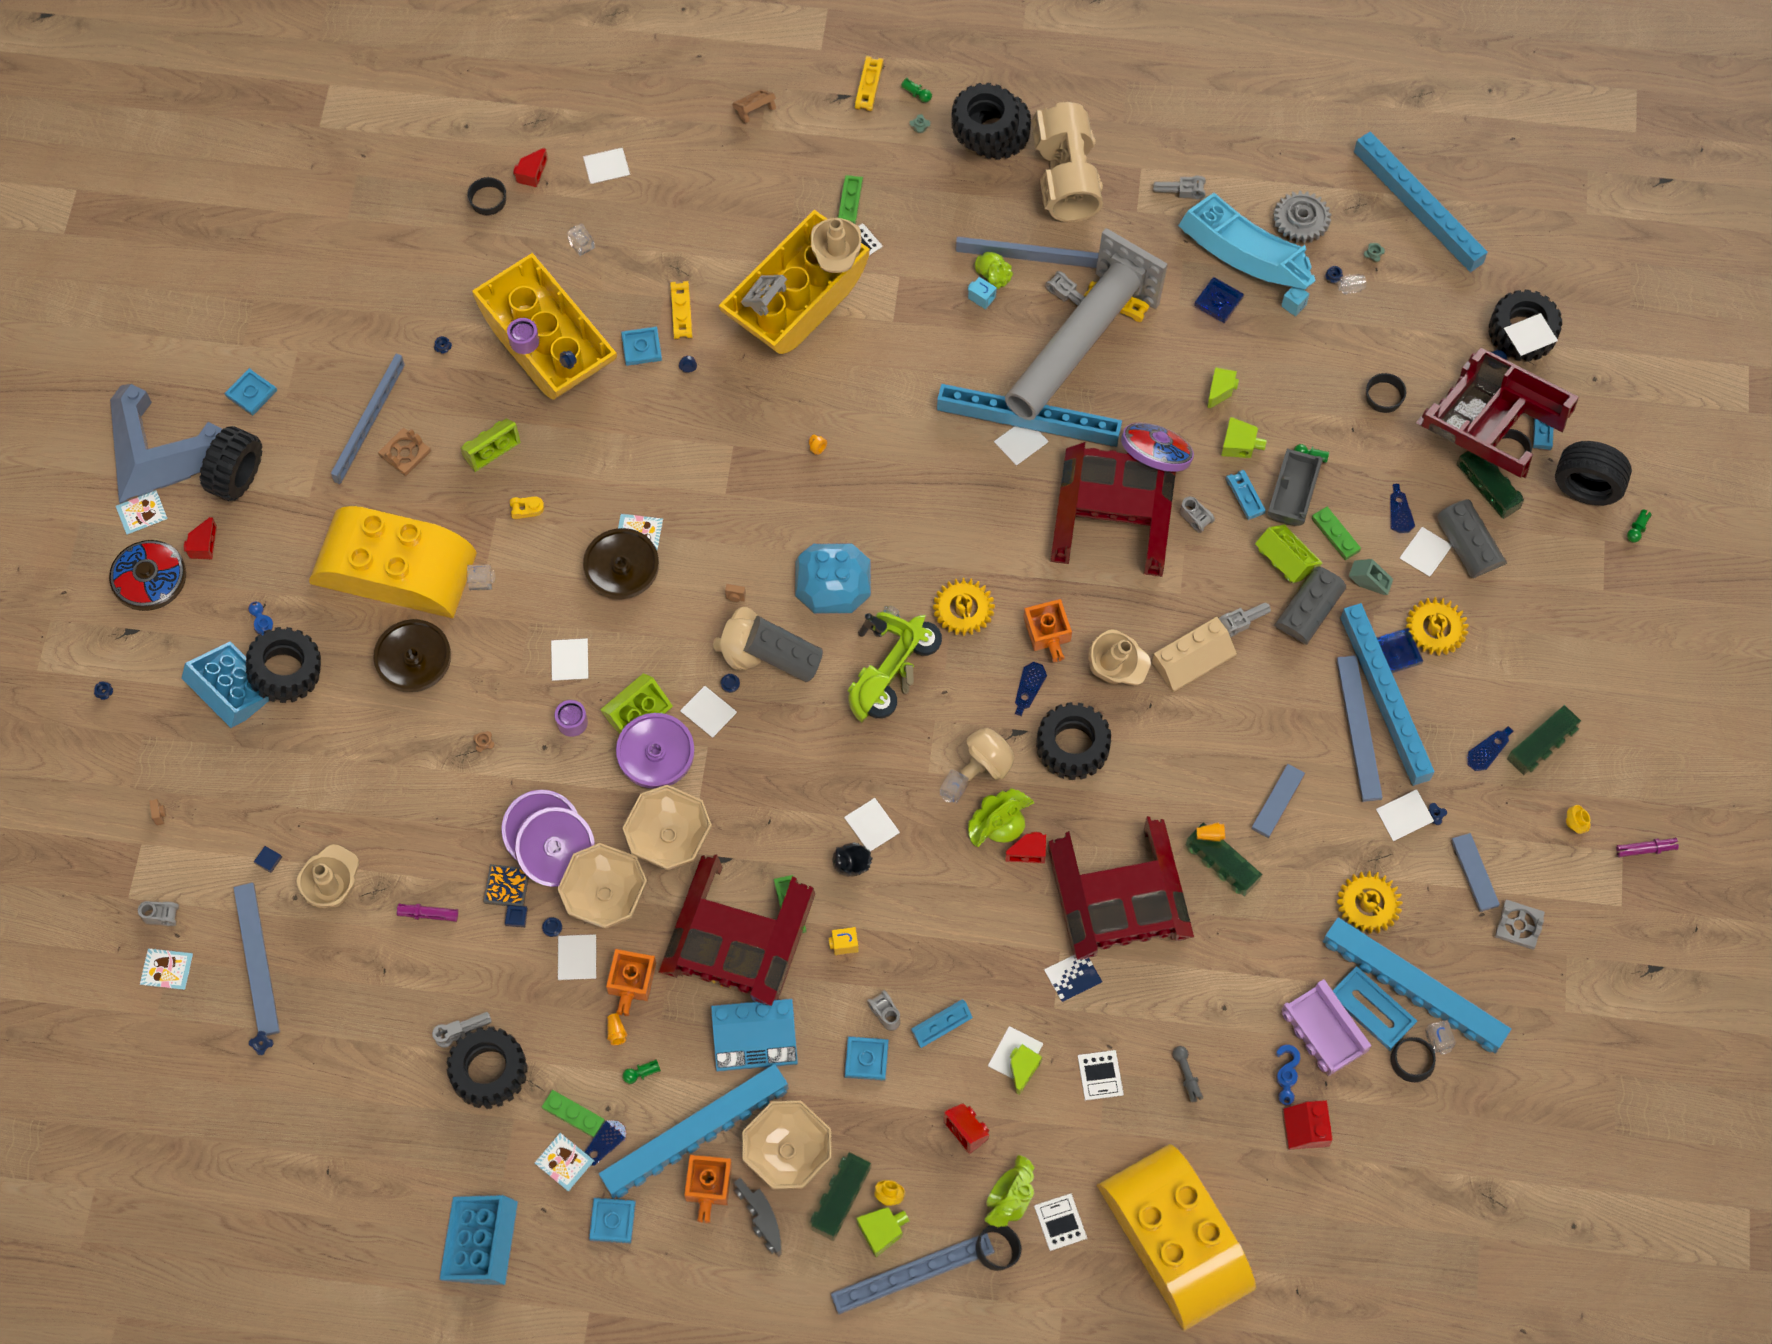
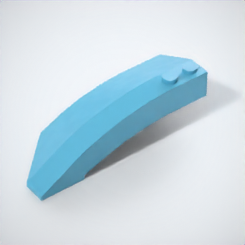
[1178,193,1315,289]

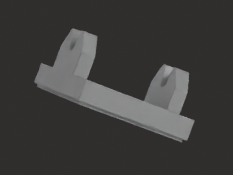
[741,275,787,316]
[1495,899,1545,950]

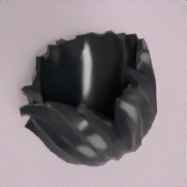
[832,842,873,877]

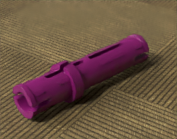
[1616,837,1679,858]
[397,903,459,922]

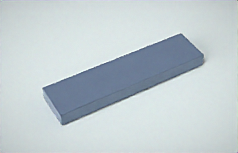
[1251,764,1305,838]
[1451,833,1500,912]

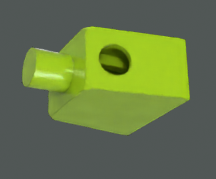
[1221,417,1267,458]
[857,1207,910,1257]

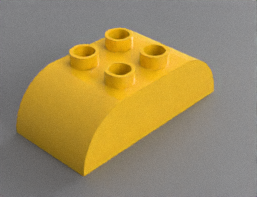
[719,210,870,354]
[472,253,617,400]
[309,506,477,619]
[1097,1144,1256,1331]

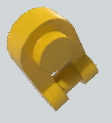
[509,496,544,519]

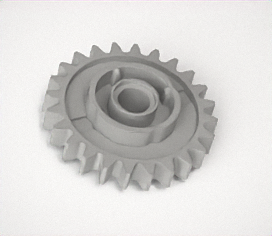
[1273,191,1331,244]

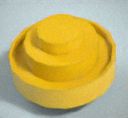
[1566,805,1591,834]
[874,1180,905,1206]

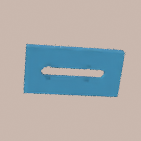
[1333,966,1417,1051]

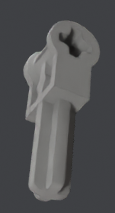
[1154,176,1206,199]
[1045,271,1085,305]
[1219,603,1271,637]
[432,1012,492,1048]

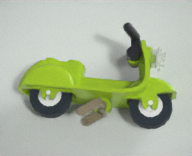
[847,605,942,723]

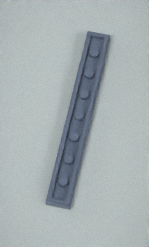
[956,237,1099,268]
[331,354,405,484]
[1337,656,1383,802]
[233,883,280,1036]
[831,1233,995,1315]

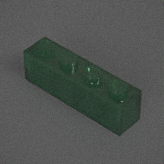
[1456,451,1524,519]
[1507,705,1581,775]
[1186,822,1263,897]
[810,1152,871,1241]

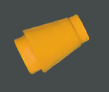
[1197,822,1226,842]
[607,1014,627,1045]

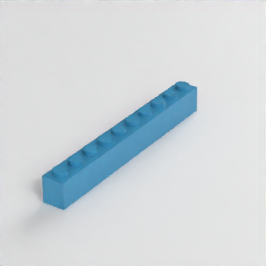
[1354,131,1488,273]
[937,384,1122,447]
[1341,603,1435,786]
[1323,917,1511,1054]
[599,1064,789,1199]

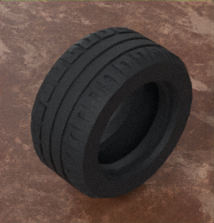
[1555,441,1632,506]

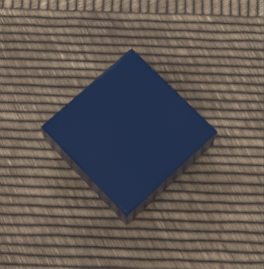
[254,846,282,873]
[505,905,528,928]

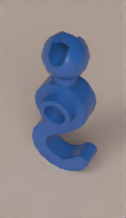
[248,601,273,636]
[1276,1045,1301,1105]

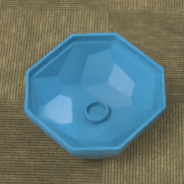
[795,543,871,613]

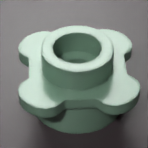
[910,114,931,133]
[1364,243,1385,262]

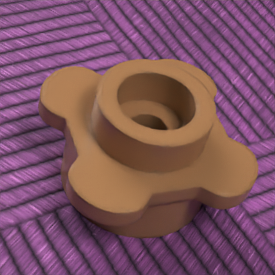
[473,731,495,752]

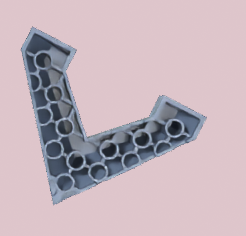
[110,384,222,504]

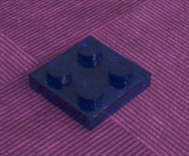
[1194,277,1244,323]
[1377,628,1423,673]

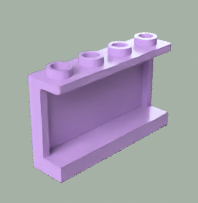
[1282,979,1371,1076]

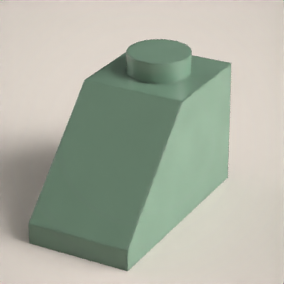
[1349,559,1393,595]

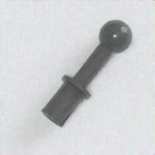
[1172,1046,1203,1102]

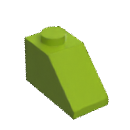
[1207,367,1239,408]
[1009,1044,1042,1095]

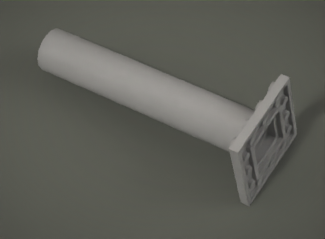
[1005,228,1168,420]

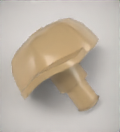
[811,218,861,273]
[713,607,762,670]
[1088,629,1151,686]
[961,728,1014,781]
[296,844,359,909]

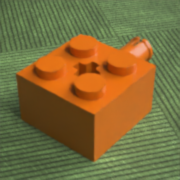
[1023,599,1072,662]
[606,949,657,1016]
[685,1155,732,1223]

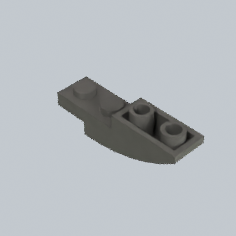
[733,1178,782,1257]

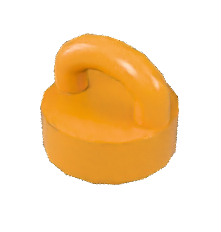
[809,435,827,455]

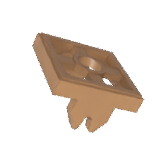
[732,89,776,123]
[378,427,431,476]

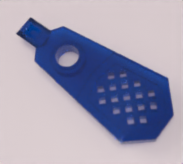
[1390,483,1415,533]
[1015,662,1047,717]
[1468,726,1514,771]
[584,1120,626,1166]

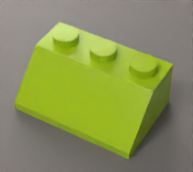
[460,418,521,472]
[1255,524,1323,583]
[600,673,673,733]

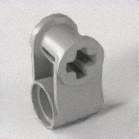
[1180,496,1215,533]
[138,901,179,926]
[867,990,900,1031]

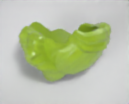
[975,252,1013,289]

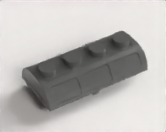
[1268,449,1323,526]
[1437,499,1507,578]
[1274,566,1346,645]
[743,616,823,682]

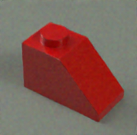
[513,148,548,187]
[184,517,217,559]
[1005,832,1046,864]

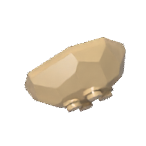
[623,785,712,870]
[558,843,647,929]
[743,1101,831,1190]

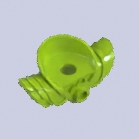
[968,788,1034,847]
[985,1155,1035,1227]

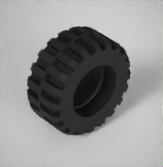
[951,83,1020,153]
[970,93,1031,160]
[1488,289,1563,361]
[199,426,263,501]
[246,627,321,703]
[1036,702,1111,780]
[446,1026,528,1109]

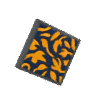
[483,864,529,906]

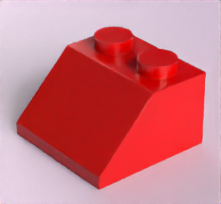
[1283,1100,1333,1150]
[944,1103,989,1155]

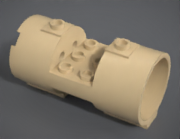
[1031,102,1103,222]

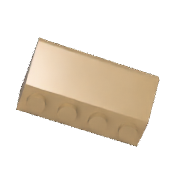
[1152,617,1237,692]

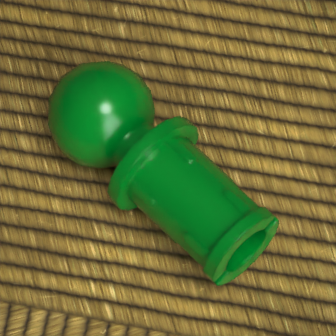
[901,78,932,103]
[1294,444,1329,463]
[1627,509,1652,543]
[622,1059,661,1084]

